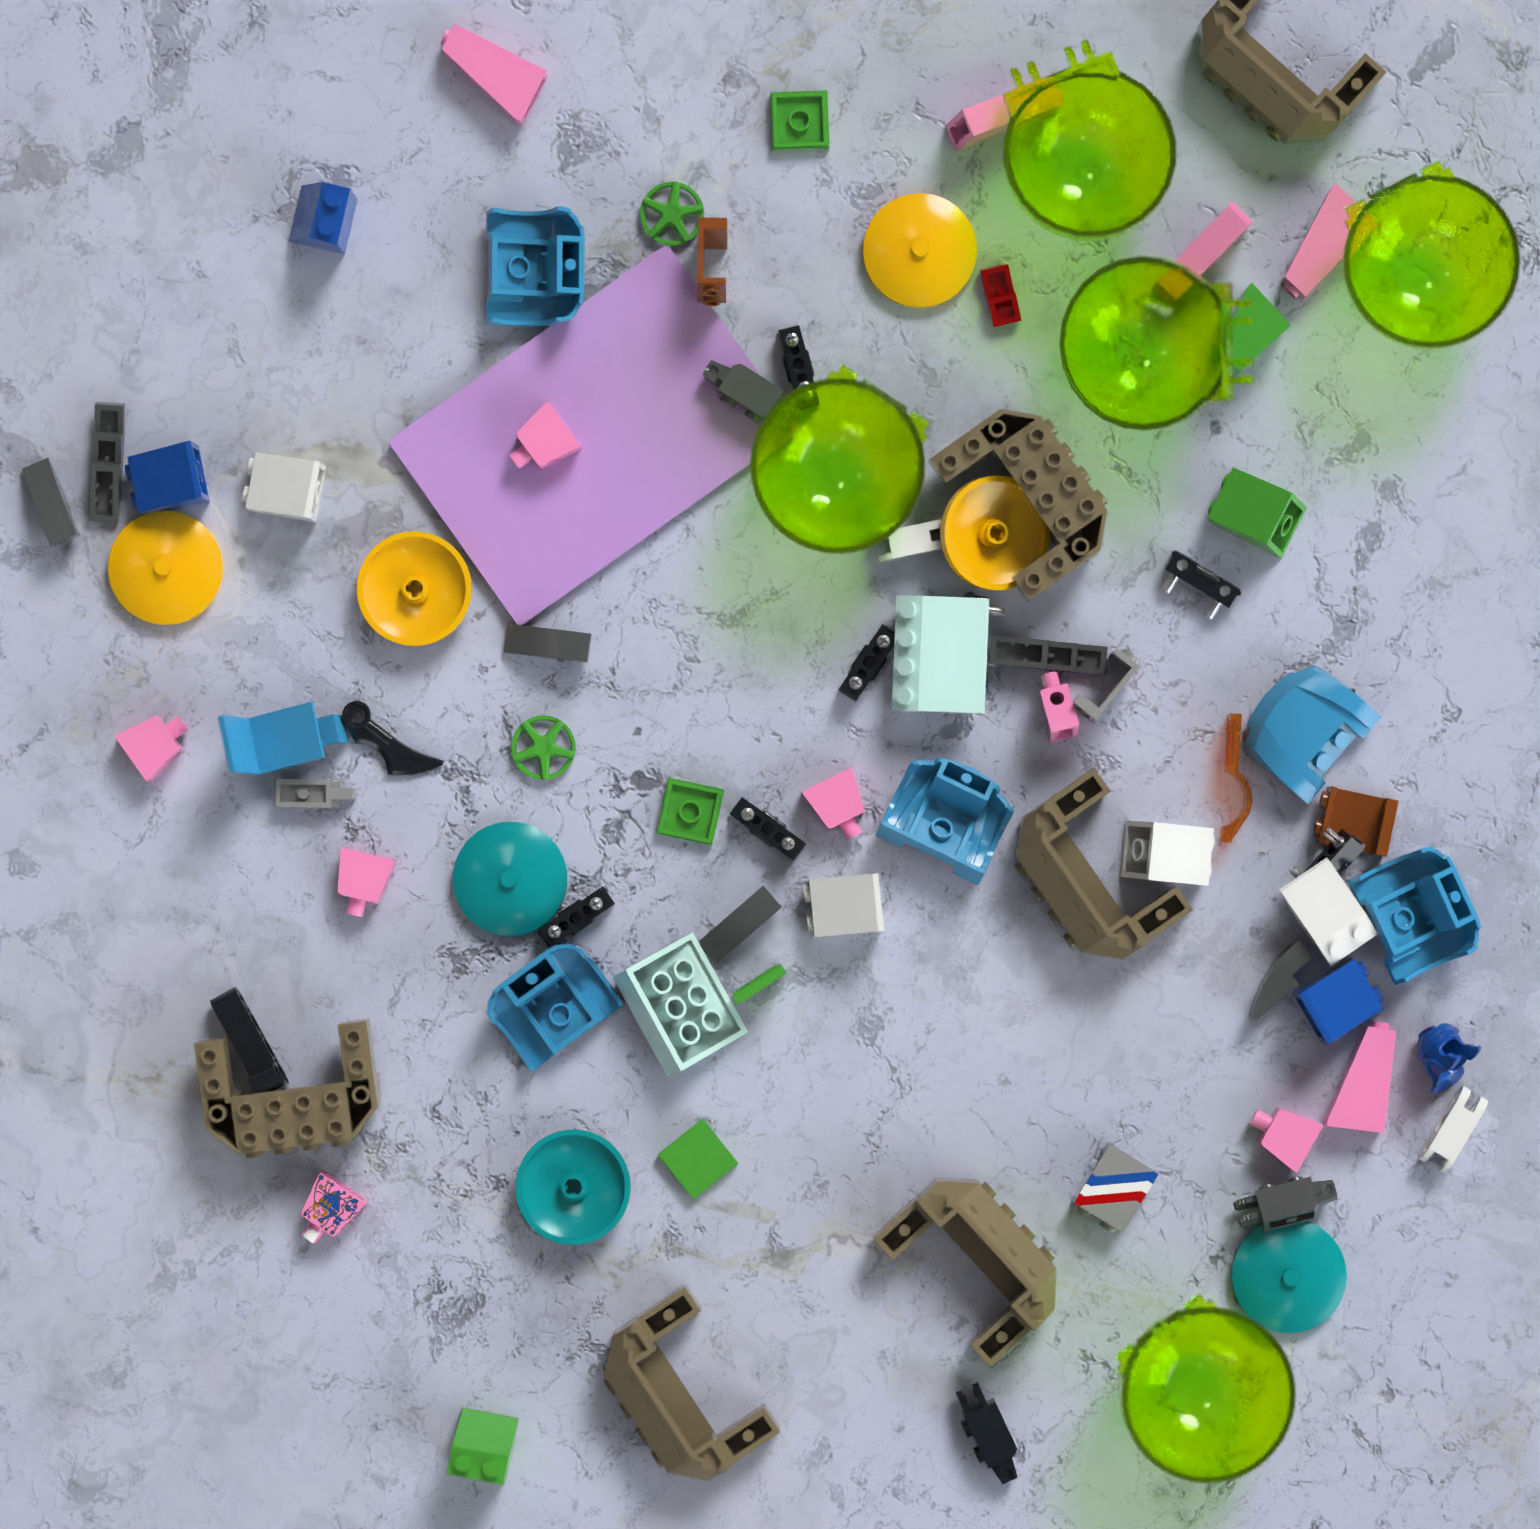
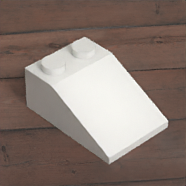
[1279,857,1378,966]

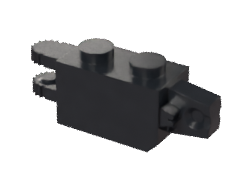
[956,1382,1018,1484]

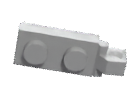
[274,779,355,808]

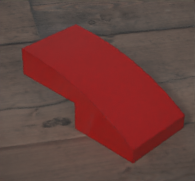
[980,263,1022,327]

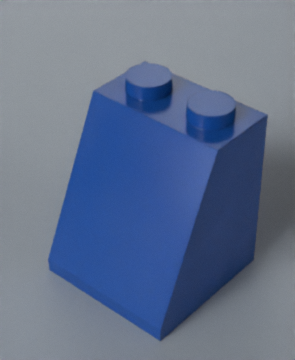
[289,182,358,254]
[125,441,210,515]
[1292,958,1384,1044]

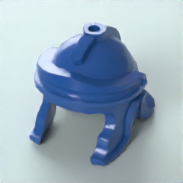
[1418,1023,1481,1093]

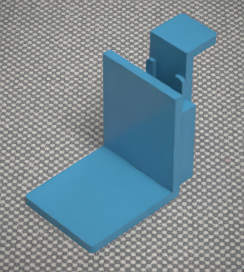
[218,702,348,775]

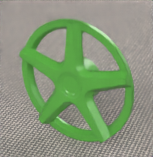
[640,181,704,246]
[511,715,576,780]

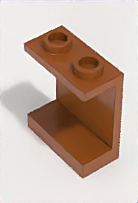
[697,217,728,306]
[1313,786,1399,857]

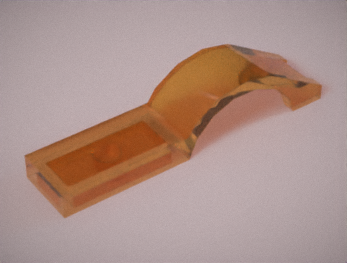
[1220,713,1253,843]

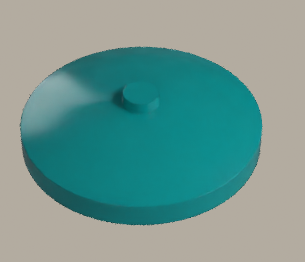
[453,822,568,936]
[515,1129,631,1245]
[1231,1221,1347,1333]

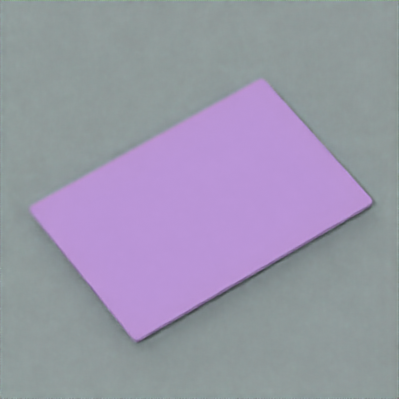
[389,246,796,625]

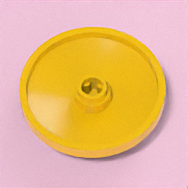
[863,193,977,308]
[940,475,1050,590]
[108,511,224,625]
[357,531,472,646]

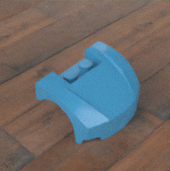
[1243,665,1381,804]
[875,758,1014,885]

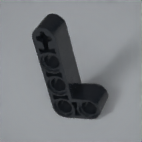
[210,987,289,1093]

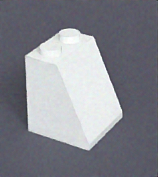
[242,452,326,523]
[1120,820,1215,886]
[804,873,884,937]

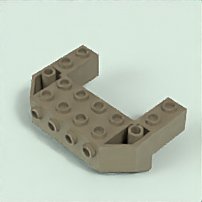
[1197,0,1386,144]
[929,409,1107,602]
[1014,768,1193,959]
[194,1018,381,1158]
[873,1178,1056,1367]
[604,1284,780,1481]

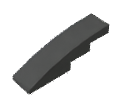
[89,402,125,522]
[989,635,1108,676]

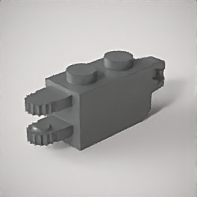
[703,360,800,432]
[1233,1176,1337,1232]

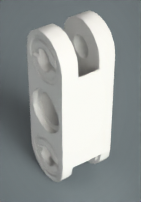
[873,519,943,563]
[1419,1086,1488,1174]

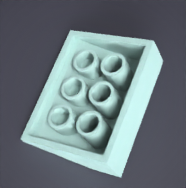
[892,595,989,714]
[613,932,748,1077]

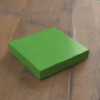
[770,90,829,151]
[657,778,724,845]
[732,963,786,1004]
[658,1118,738,1199]

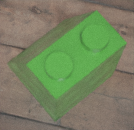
[1214,283,1291,378]
[1207,467,1307,558]
[446,1407,519,1485]

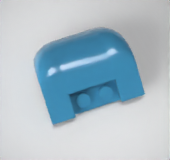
[485,206,585,327]
[1347,846,1481,985]
[487,944,625,1072]

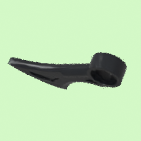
[342,701,444,775]

